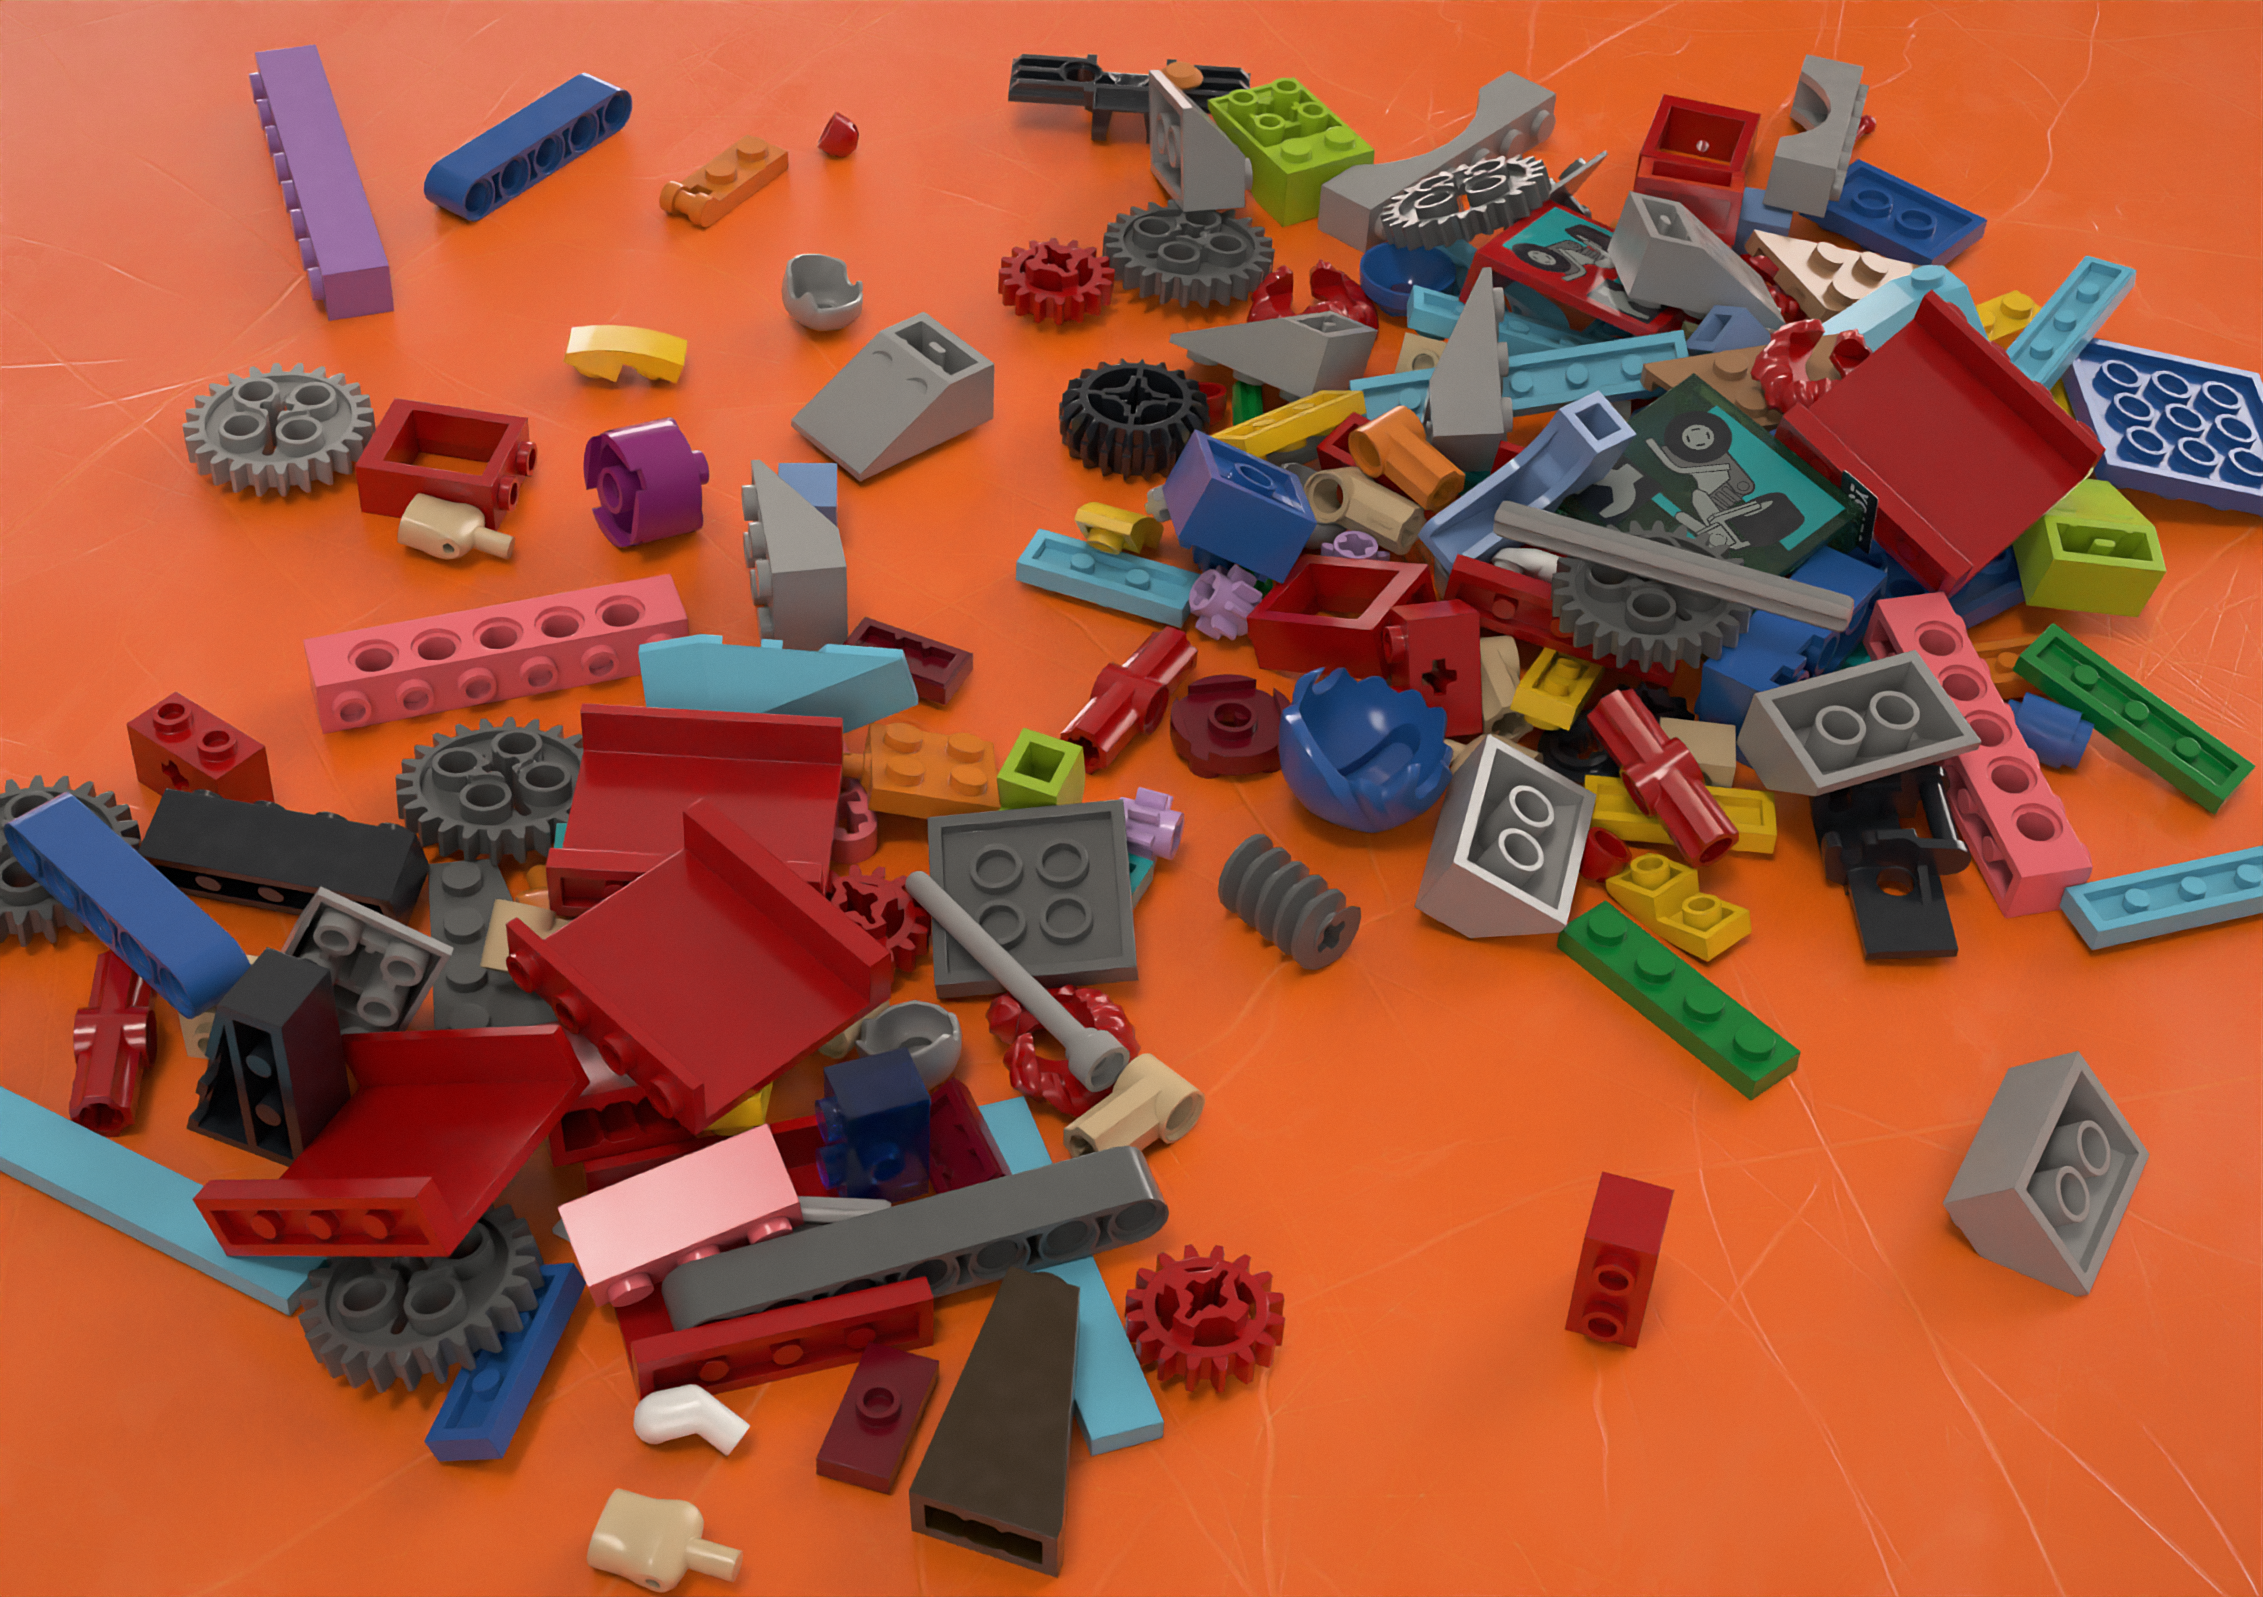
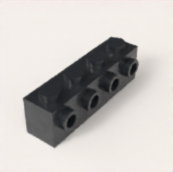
[138,788,430,926]

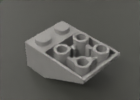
[1608,191,1786,330]
[1421,267,1513,472]
[1169,311,1378,402]
[791,312,995,481]
[741,459,848,651]
[280,886,454,1062]

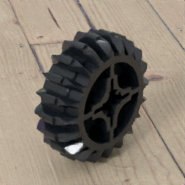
[1059,358,1210,481]

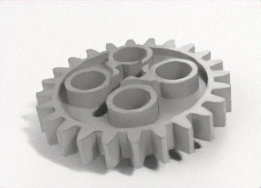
[182,363,376,496]

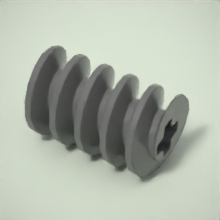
[1218,834,1361,970]

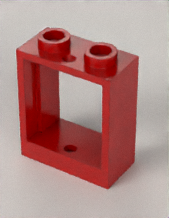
[1633,94,1761,192]
[1635,156,1745,246]
[355,398,538,531]
[1246,554,1437,680]

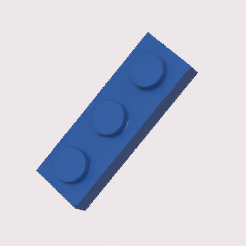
[424,1263,586,1461]

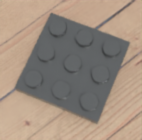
[927,799,1139,999]

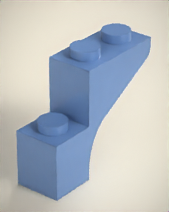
[1418,390,1637,574]

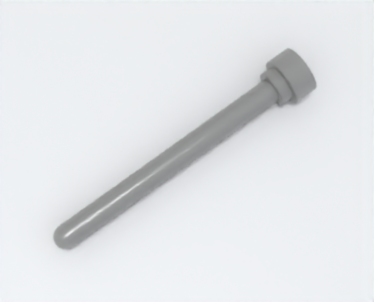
[905,871,1130,1092]

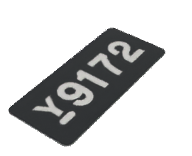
[1835,470,1879,554]

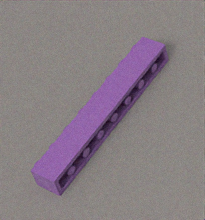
[248,44,394,321]

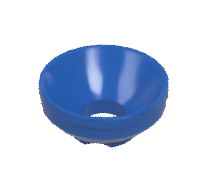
[1359,242,1457,317]

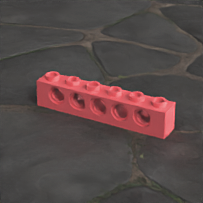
[303,574,689,734]
[1862,592,2093,918]

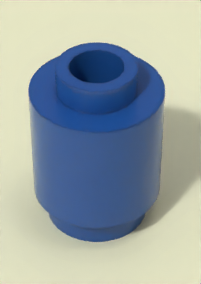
[2008,692,2095,770]

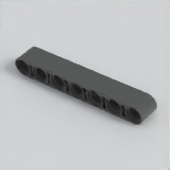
[661,1146,1169,1331]

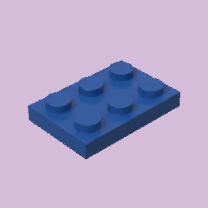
[1799,159,1987,266]

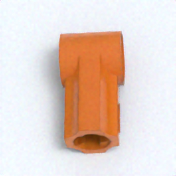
[1348,405,1465,514]

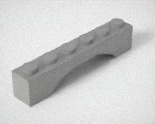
[1762,54,1869,218]
[1317,71,1556,253]

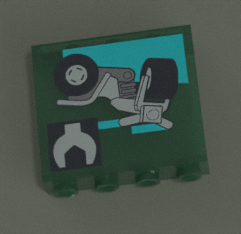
[1554,373,1865,662]

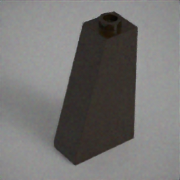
[909,1266,1080,1578]

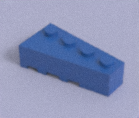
[1694,545,1888,769]

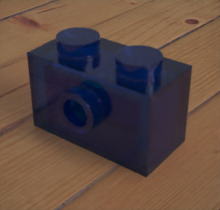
[815,1046,931,1203]

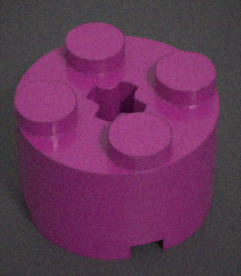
[583,417,709,547]

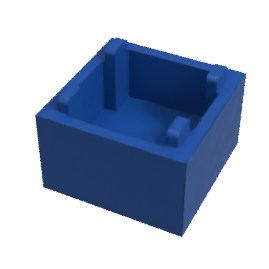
[1162,429,1317,584]

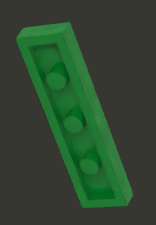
[2012,623,2256,815]
[1557,900,1801,1101]

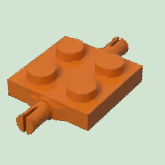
[842,723,1000,819]

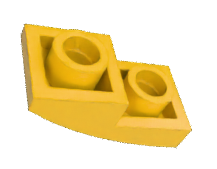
[563,325,688,383]
[1074,502,1164,555]
[1605,852,1752,961]

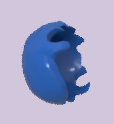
[1278,668,1454,833]

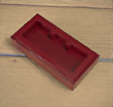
[842,617,973,705]
[901,1076,1012,1195]
[816,1342,939,1494]

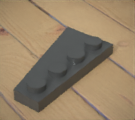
[428,859,559,1030]

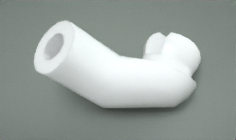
[1491,548,1562,584]
[633,1384,751,1456]

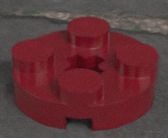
[1170,674,1291,779]

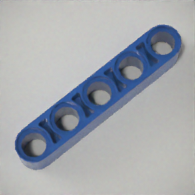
[424,73,633,222]
[4,792,251,1019]

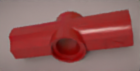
[1060,626,1198,775]
[1587,689,1739,868]
[68,949,158,1138]

